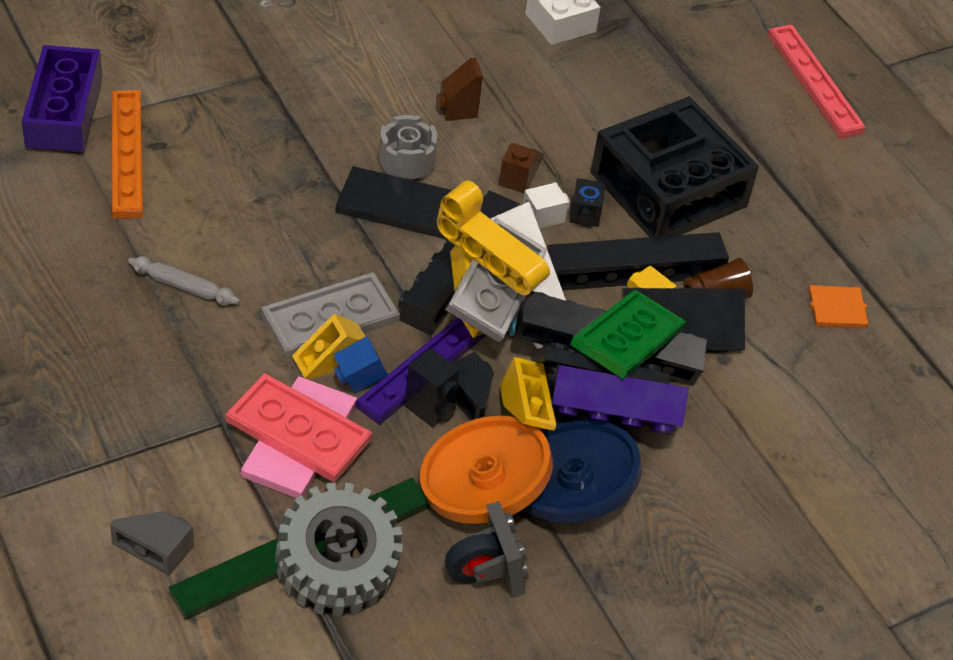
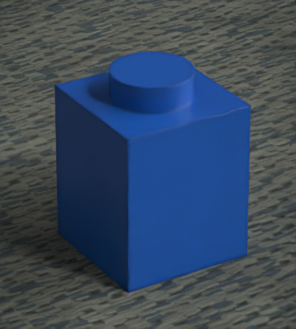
[333,336,388,393]

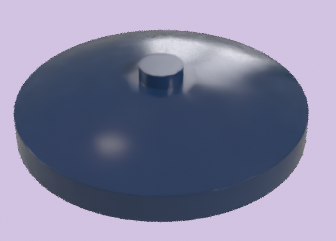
[524,419,642,523]

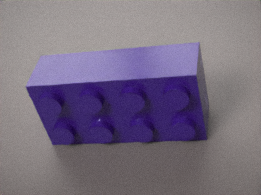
[22,45,102,152]
[552,365,689,435]

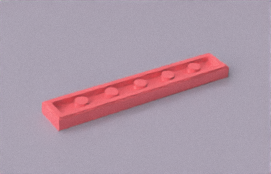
[768,25,866,139]

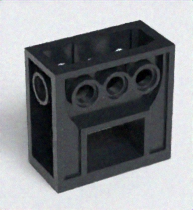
[590,96,759,237]

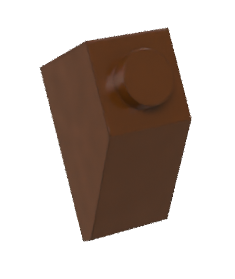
[436,57,483,121]
[499,143,544,193]

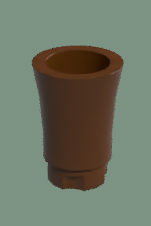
[683,258,753,299]

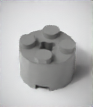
[379,115,438,180]

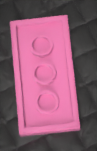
[241,376,357,498]

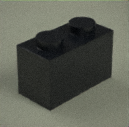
[405,348,460,428]

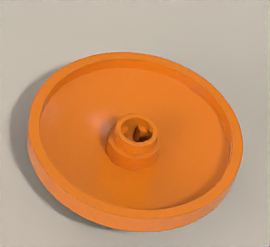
[420,416,553,524]

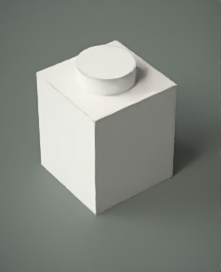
[523,183,570,229]

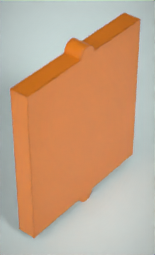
[808,285,868,328]

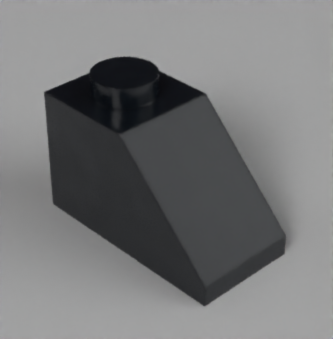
[451,351,494,421]

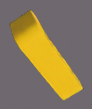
[437,180,550,296]

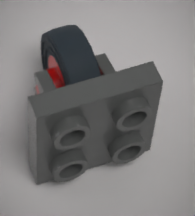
[445,501,529,597]

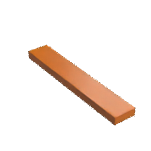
[112,90,143,219]

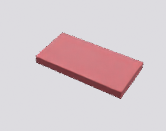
[225,373,372,482]

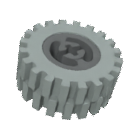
[275,482,403,617]

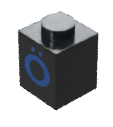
[570,178,606,227]

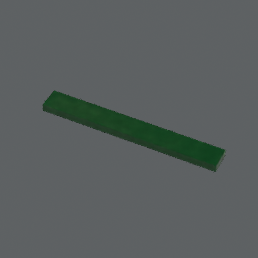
[169,477,429,620]

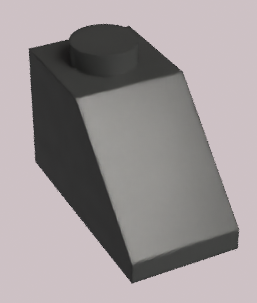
[110,511,194,576]

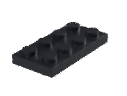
[531,342,671,384]

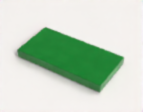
[570,289,686,379]

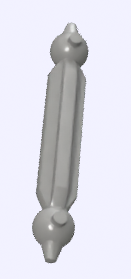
[128,256,240,306]

